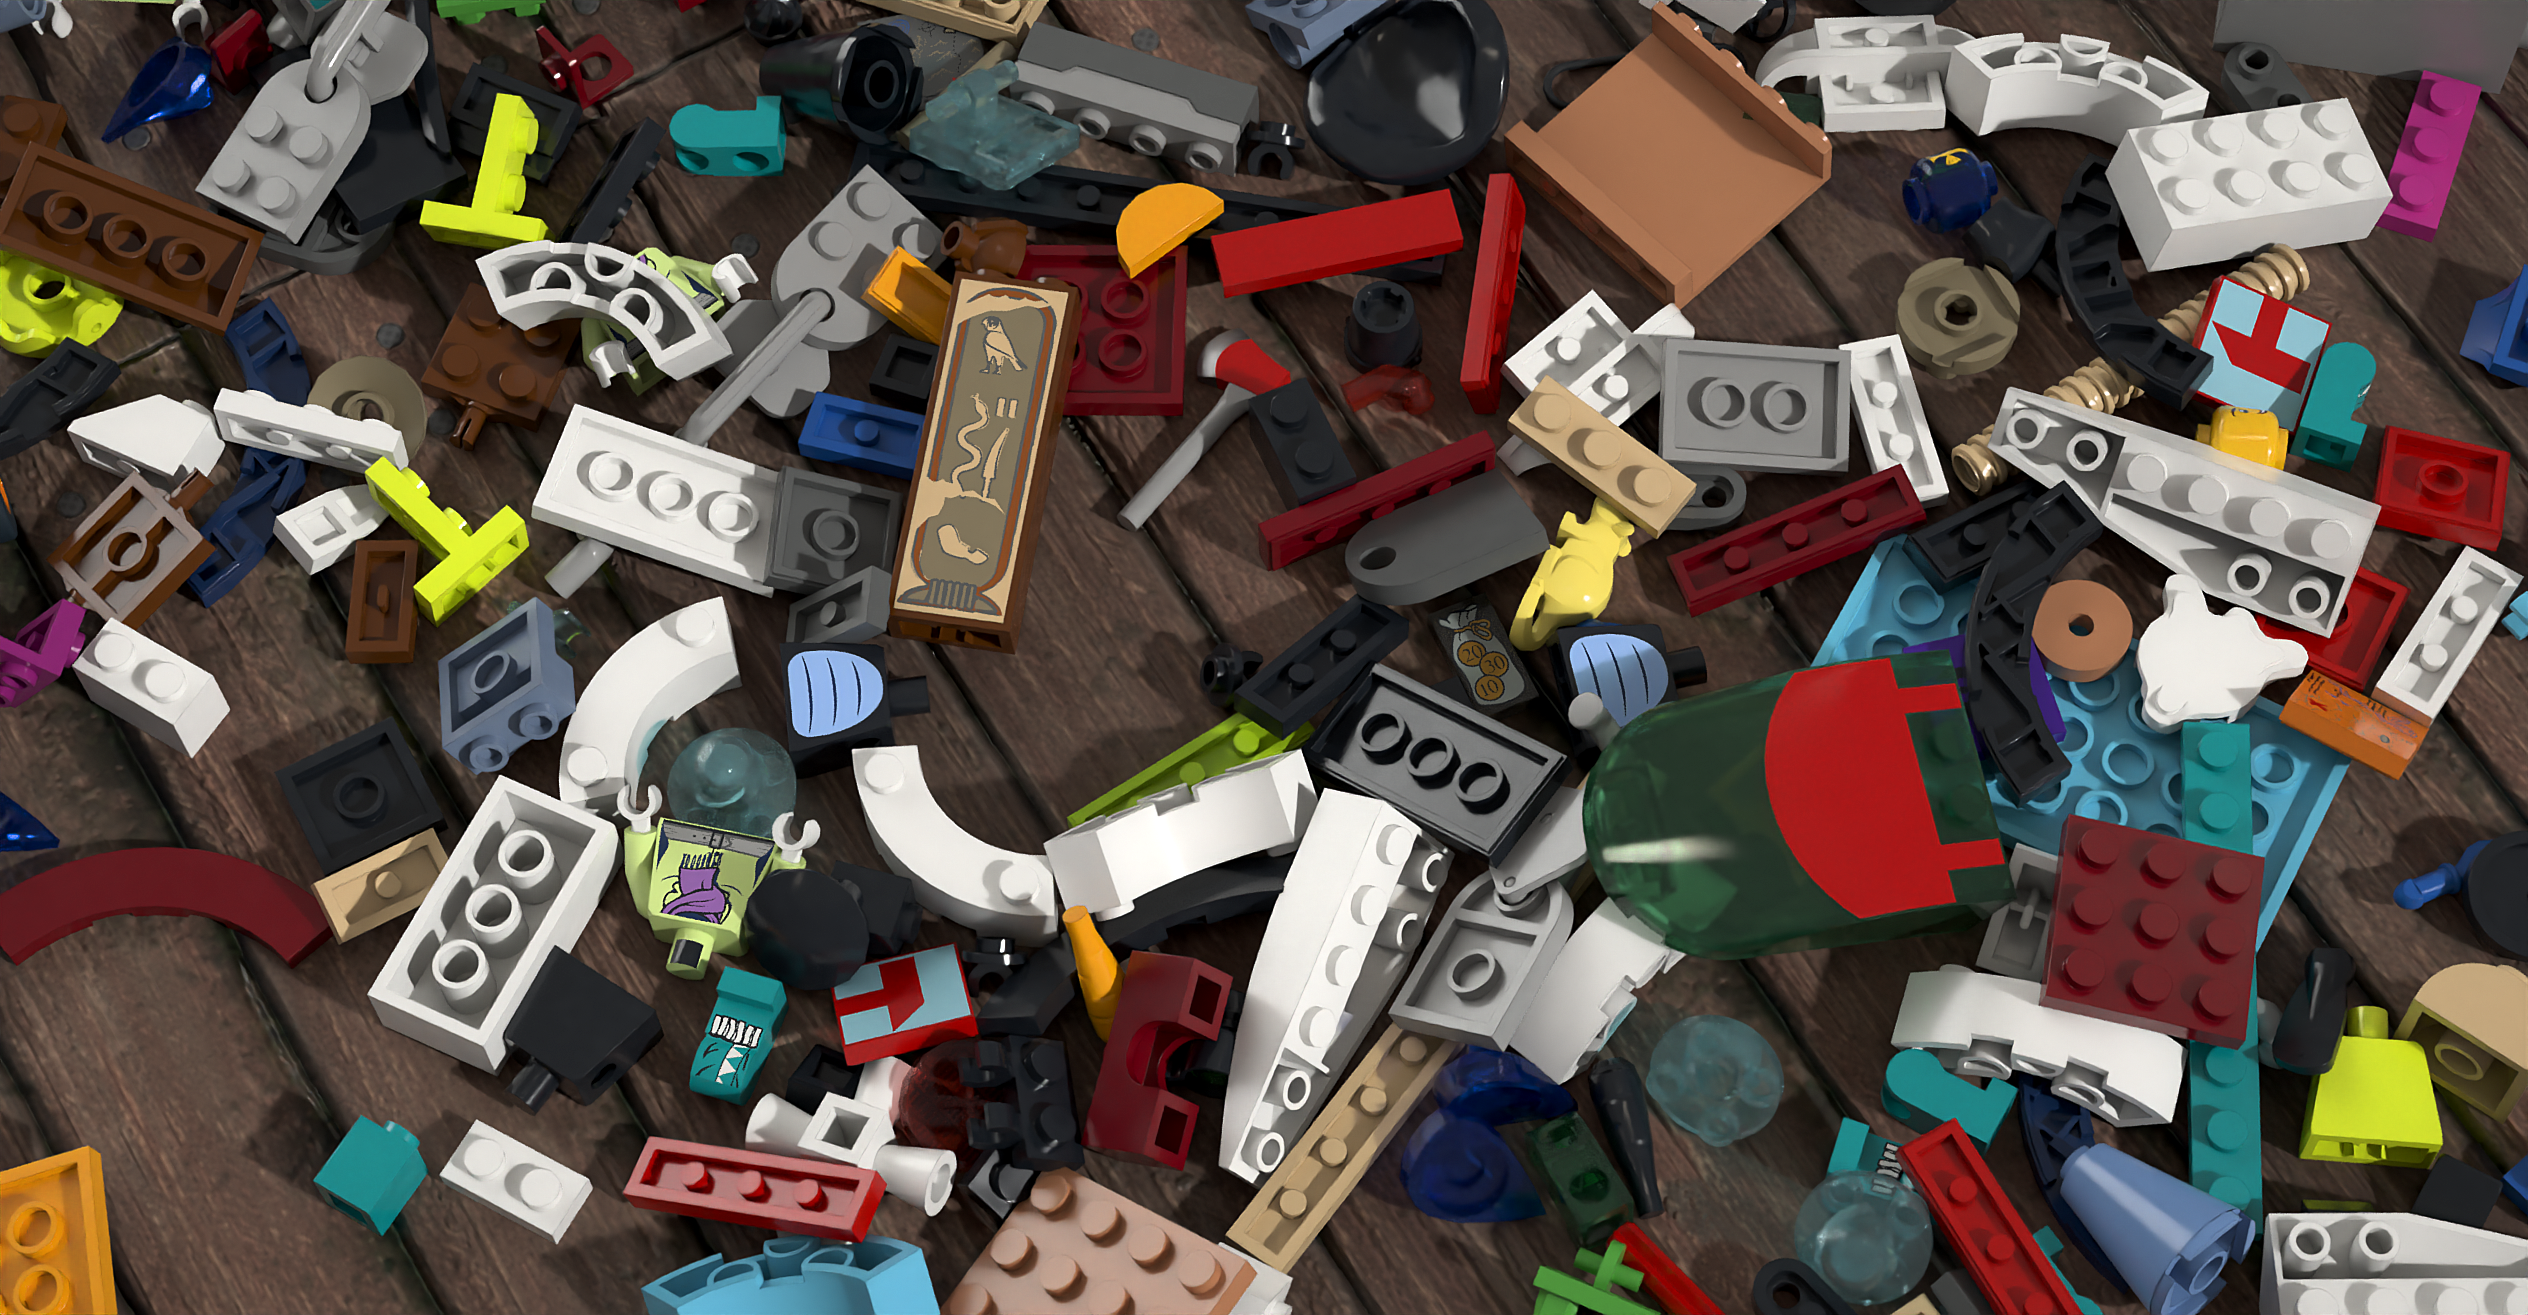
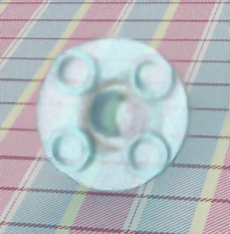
[667,728,798,839]
[1646,1015,1784,1147]
[1794,1169,1933,1305]

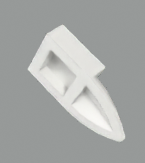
[273,484,389,575]

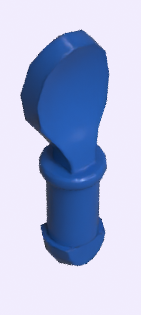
[2393,840,2492,910]

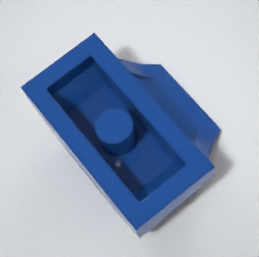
[2459,264,2528,388]

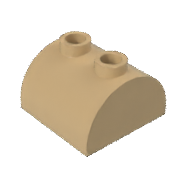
[2392,963,2528,1125]

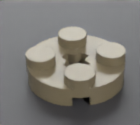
[1895,257,2020,380]

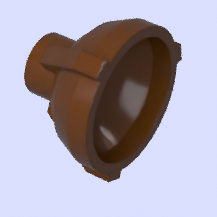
[940,217,1029,279]

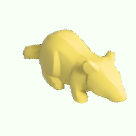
[1509,496,1635,651]

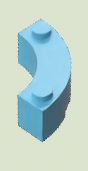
[641,1234,941,1315]

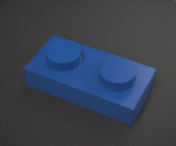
[798,391,925,481]

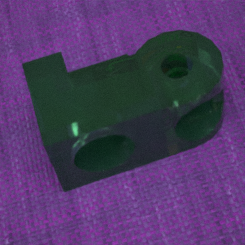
[1524,1111,1634,1251]

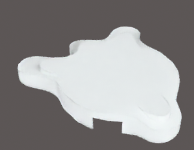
[2133,574,2308,734]

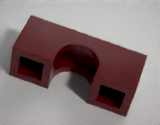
[1080,950,1233,1171]

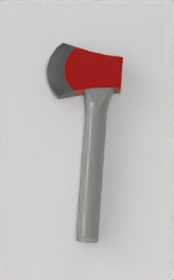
[1117,328,1291,532]

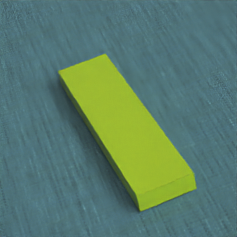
[1067,712,1315,829]

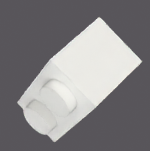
[72,617,230,759]

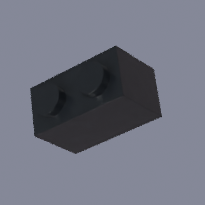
[1248,377,1357,511]

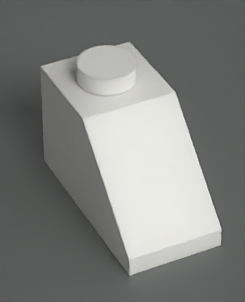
[67,394,226,494]

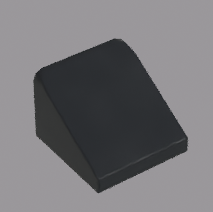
[785,1043,865,1116]
[2410,1153,2504,1229]

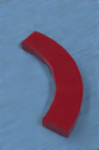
[0,847,334,970]

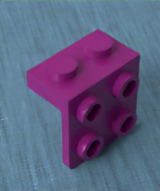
[0,599,86,708]

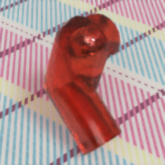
[1340,364,1435,415]

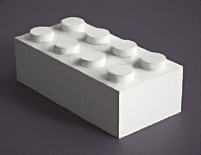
[2105,98,2393,272]
[367,775,625,1077]

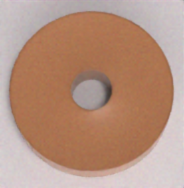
[2032,579,2133,683]

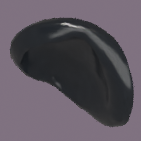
[1303,0,1510,186]

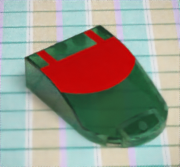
[1582,649,2018,960]

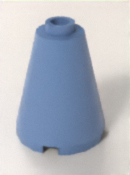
[2060,1143,2255,1315]

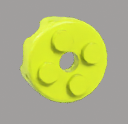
[0,250,125,358]

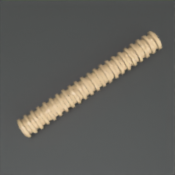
[1951,243,2310,496]

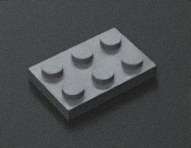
[1658,338,1851,477]

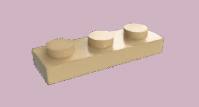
[1507,374,1697,539]

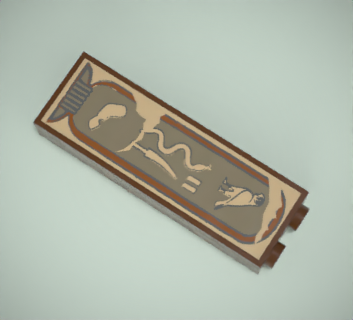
[887,269,1082,655]

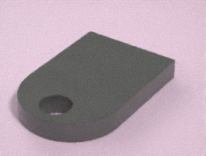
[206,193,397,276]
[1345,467,1550,606]

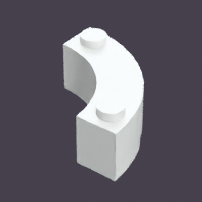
[1943,33,2209,148]
[475,240,734,383]
[559,596,742,829]
[852,745,1059,947]
[1043,749,1319,921]
[1509,842,1740,1085]
[1891,964,2188,1127]

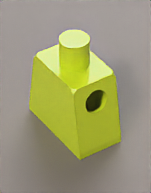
[2299,1006,2443,1169]

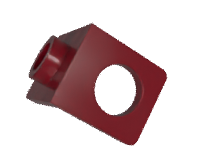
[189,9,274,96]
[535,25,634,110]

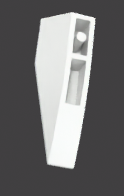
[1987,387,2382,638]
[1219,788,1455,1190]
[2259,1213,2528,1315]

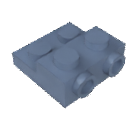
[438,596,576,775]

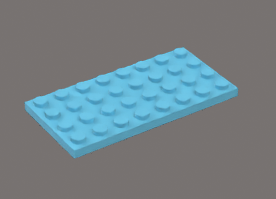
[1809,533,2352,955]

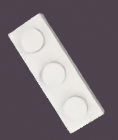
[1838,334,1949,509]
[213,388,409,474]
[2370,545,2524,728]

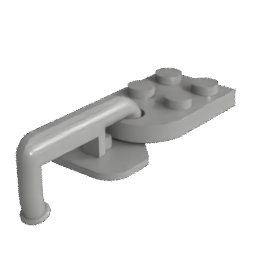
[195,0,428,244]
[672,164,948,448]
[1388,692,1638,1052]

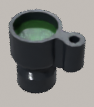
[1165,989,1246,1099]

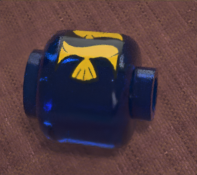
[1902,147,1998,235]

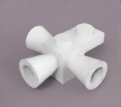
[745,1056,957,1245]

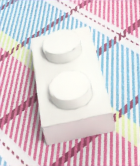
[440,1119,593,1244]

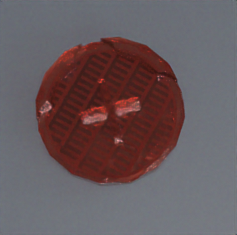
[898,1038,1004,1174]

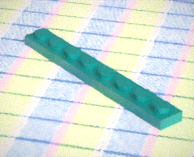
[2180,722,2263,1241]

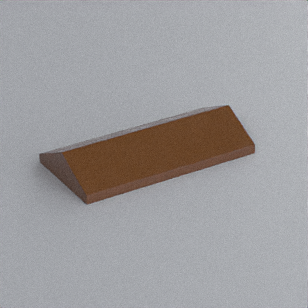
[0,141,265,337]

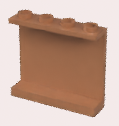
[1504,1,1832,310]

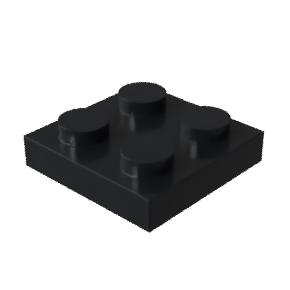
[274,716,449,877]

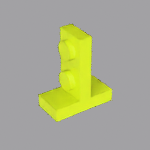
[419,93,556,251]
[364,456,530,627]

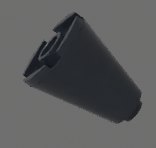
[759,23,924,145]

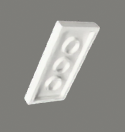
[531,404,779,598]

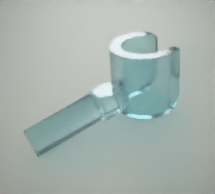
[508,601,592,659]

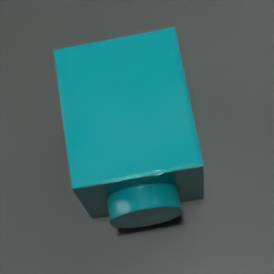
[313,1115,429,1237]

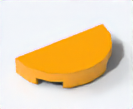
[1116,183,1224,279]

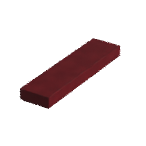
[1258,430,1496,571]
[1666,463,1927,618]

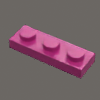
[2375,70,2482,243]

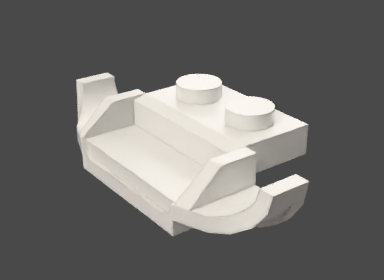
[1755,15,1975,133]
[1496,290,1695,476]

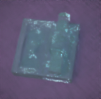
[909,60,1080,191]

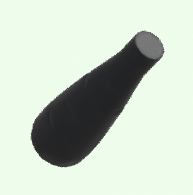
[1588,1057,1665,1220]

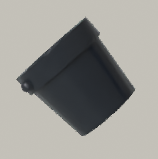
[1344,281,1422,379]

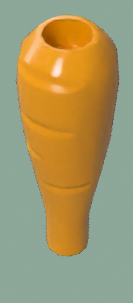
[1062,905,1126,1043]

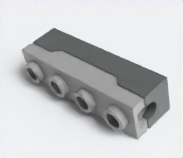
[1008,21,1259,177]

